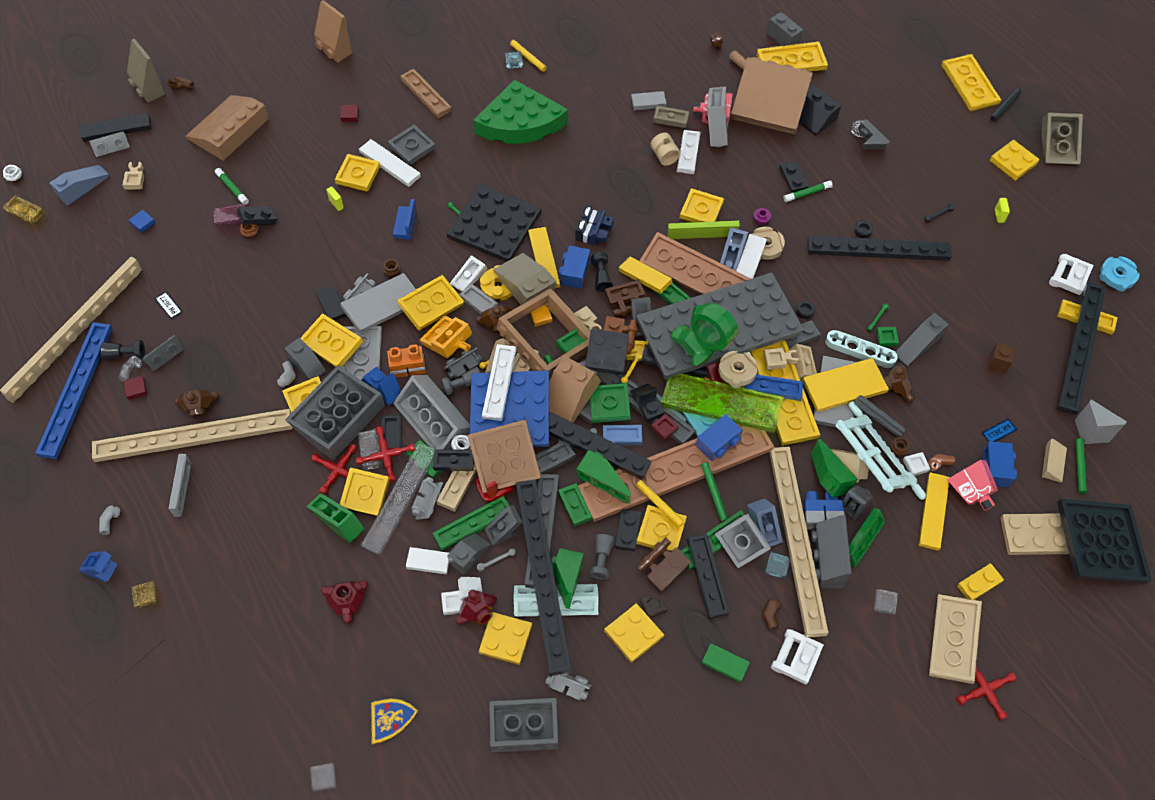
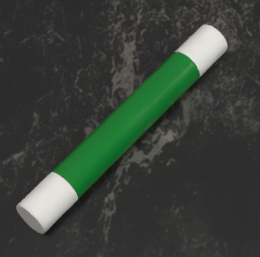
[215,168,249,205]
[783,181,833,202]

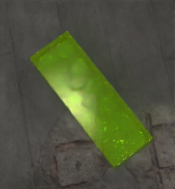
[661,374,784,433]

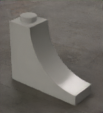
[707,87,728,147]

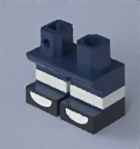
[575,204,614,245]

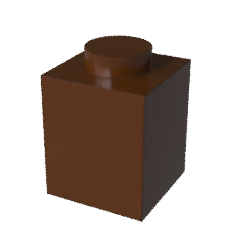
[987,342,1016,374]

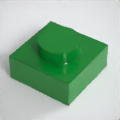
[876,327,899,347]

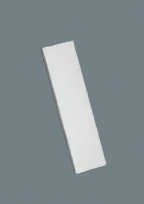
[359,139,420,187]
[482,344,517,421]

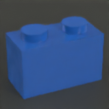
[558,246,590,289]
[696,414,742,461]
[983,441,1017,487]

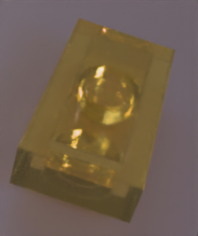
[3,195,44,224]

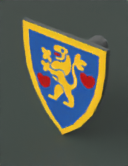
[370,698,418,744]

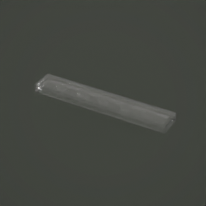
[361,443,434,555]

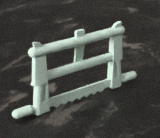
[835,401,926,500]

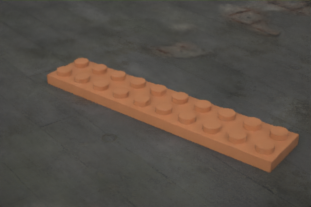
[578,415,774,522]

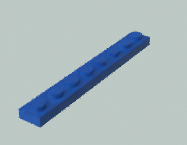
[35,322,113,460]

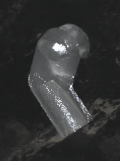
[118,356,142,381]

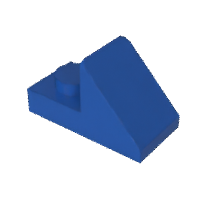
[362,366,401,406]
[79,551,117,582]

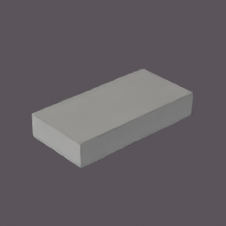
[631,91,666,110]
[459,284,498,315]

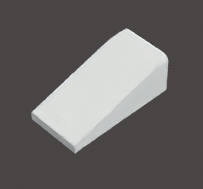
[450,255,488,292]

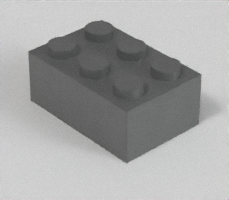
[490,698,558,753]

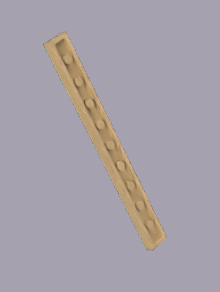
[0,257,142,403]
[436,350,539,512]
[92,409,293,462]
[769,447,828,637]

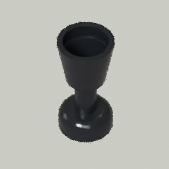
[590,252,613,292]
[101,340,145,360]

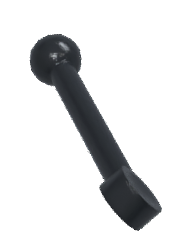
[925,204,954,222]

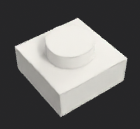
[458,577,482,600]

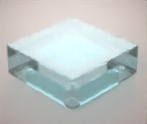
[505,51,523,68]
[765,552,790,579]

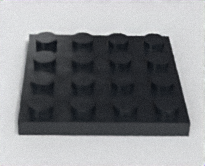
[446,184,541,262]
[1057,499,1152,584]

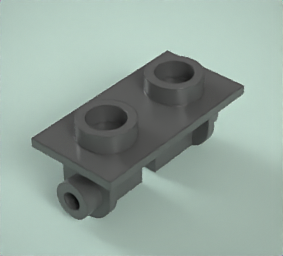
[143,335,184,372]
[443,347,482,379]

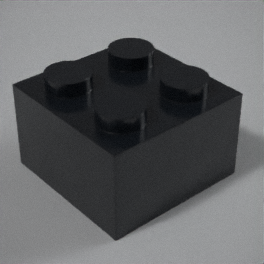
[585,329,630,375]

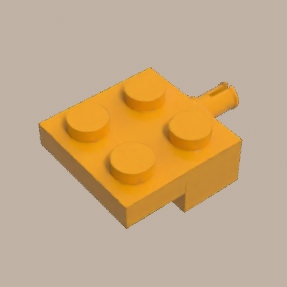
[420,315,472,359]

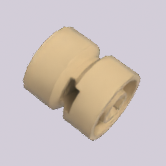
[651,133,681,165]

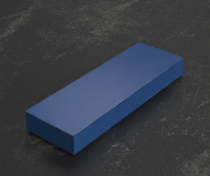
[744,374,803,401]

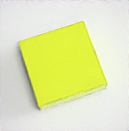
[326,186,344,211]
[994,198,1010,223]

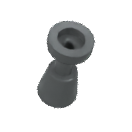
[441,366,480,396]
[589,534,615,580]

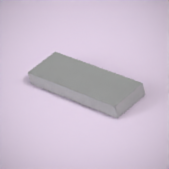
[168,454,192,517]

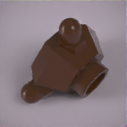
[476,305,514,332]
[884,364,914,402]
[175,390,219,417]

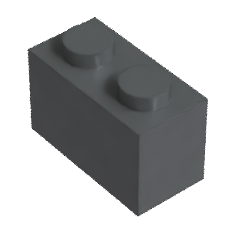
[767,12,803,46]

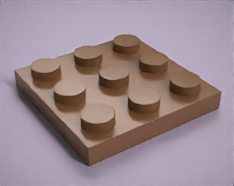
[468,419,541,493]

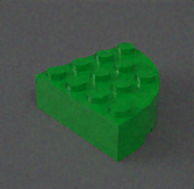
[473,80,568,144]

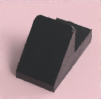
[630,383,665,423]

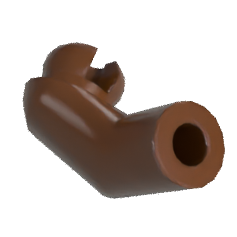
[167,77,194,89]
[762,598,781,630]

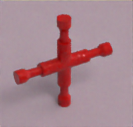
[356,426,415,483]
[311,444,357,495]
[956,667,1016,720]

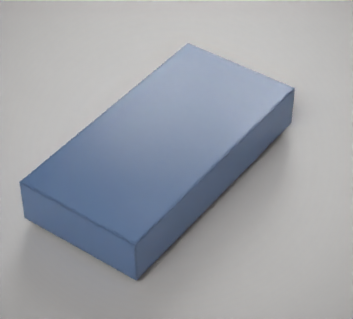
[603,425,642,445]

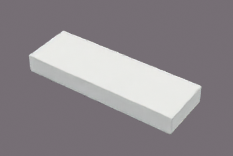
[677,130,700,174]
[736,234,767,279]

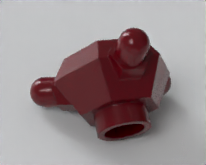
[321,580,369,624]
[455,589,497,625]

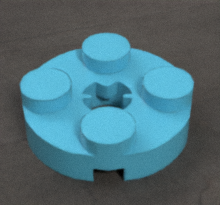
[1099,256,1139,292]

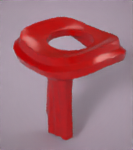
[476,478,514,502]

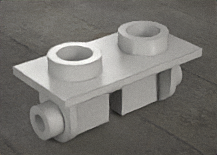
[89,132,130,157]
[343,273,376,301]
[411,477,443,520]
[545,673,592,701]

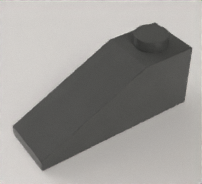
[896,313,949,367]

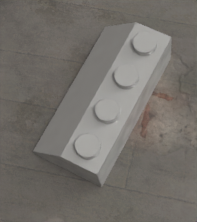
[393,375,470,452]

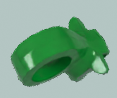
[670,303,738,366]

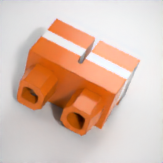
[387,344,427,378]

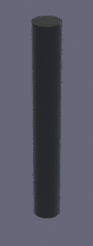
[990,88,1022,121]

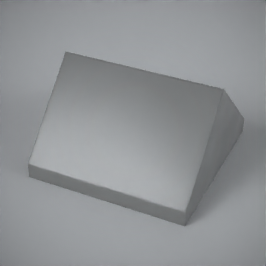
[1075,399,1127,444]
[715,513,771,568]

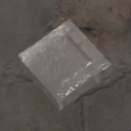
[873,589,898,615]
[310,763,336,792]

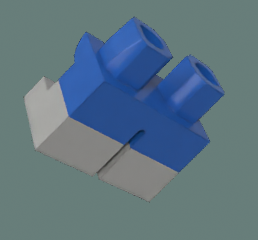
[802,491,844,530]

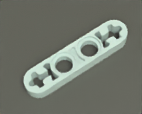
[825,330,898,368]

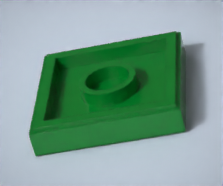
[590,383,631,423]

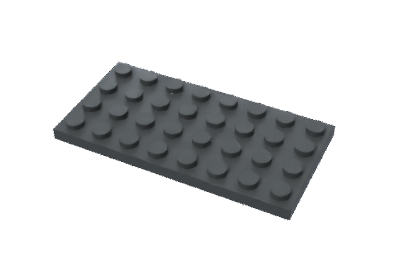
[636,273,804,379]

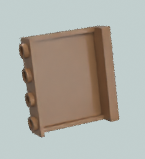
[731,57,813,135]

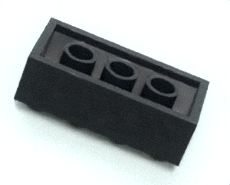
[799,83,842,136]

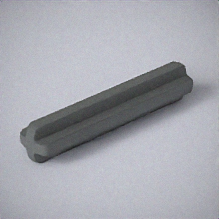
[854,395,905,437]

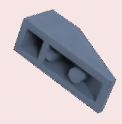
[50,165,110,206]
[720,227,748,271]

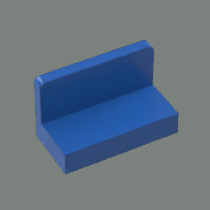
[393,199,417,240]

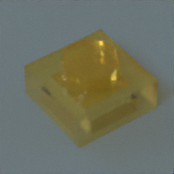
[132,581,158,609]

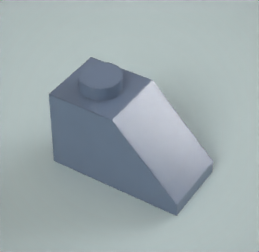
[747,499,783,547]

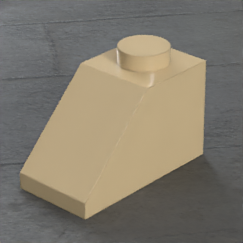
[831,449,869,482]

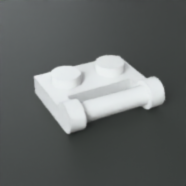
[1049,254,1093,295]
[771,629,823,685]

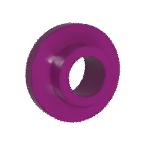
[753,208,771,225]

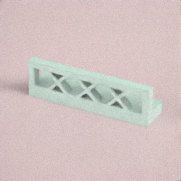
[514,584,598,616]

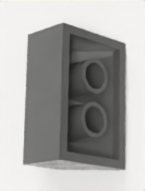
[810,515,851,589]

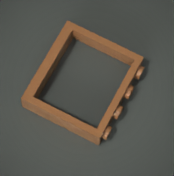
[497,288,591,378]

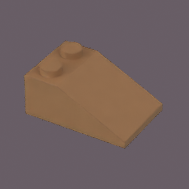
[314,0,352,63]
[549,356,601,423]

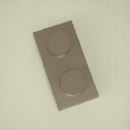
[653,106,689,128]

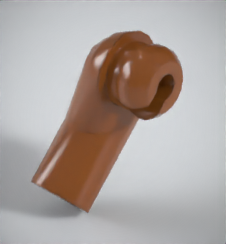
[928,454,955,471]

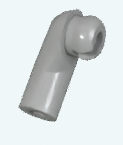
[277,361,296,387]
[99,505,120,535]

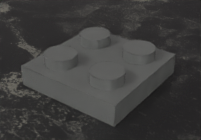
[388,125,436,166]

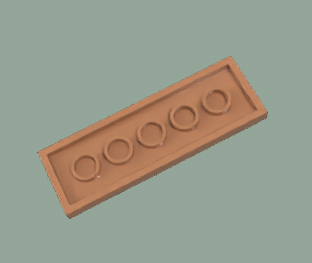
[640,232,751,295]

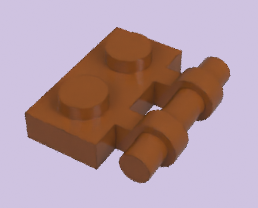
[603,316,638,355]

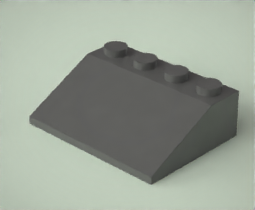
[285,366,385,461]

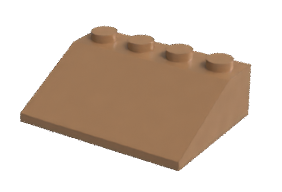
[185,95,269,161]

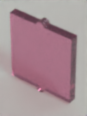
[212,204,246,226]

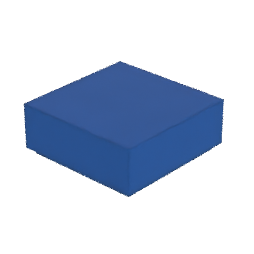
[129,210,155,233]

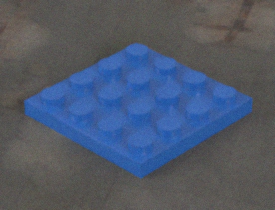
[470,370,549,448]

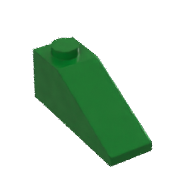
[811,439,858,498]
[577,450,631,504]
[306,493,364,543]
[552,548,584,609]

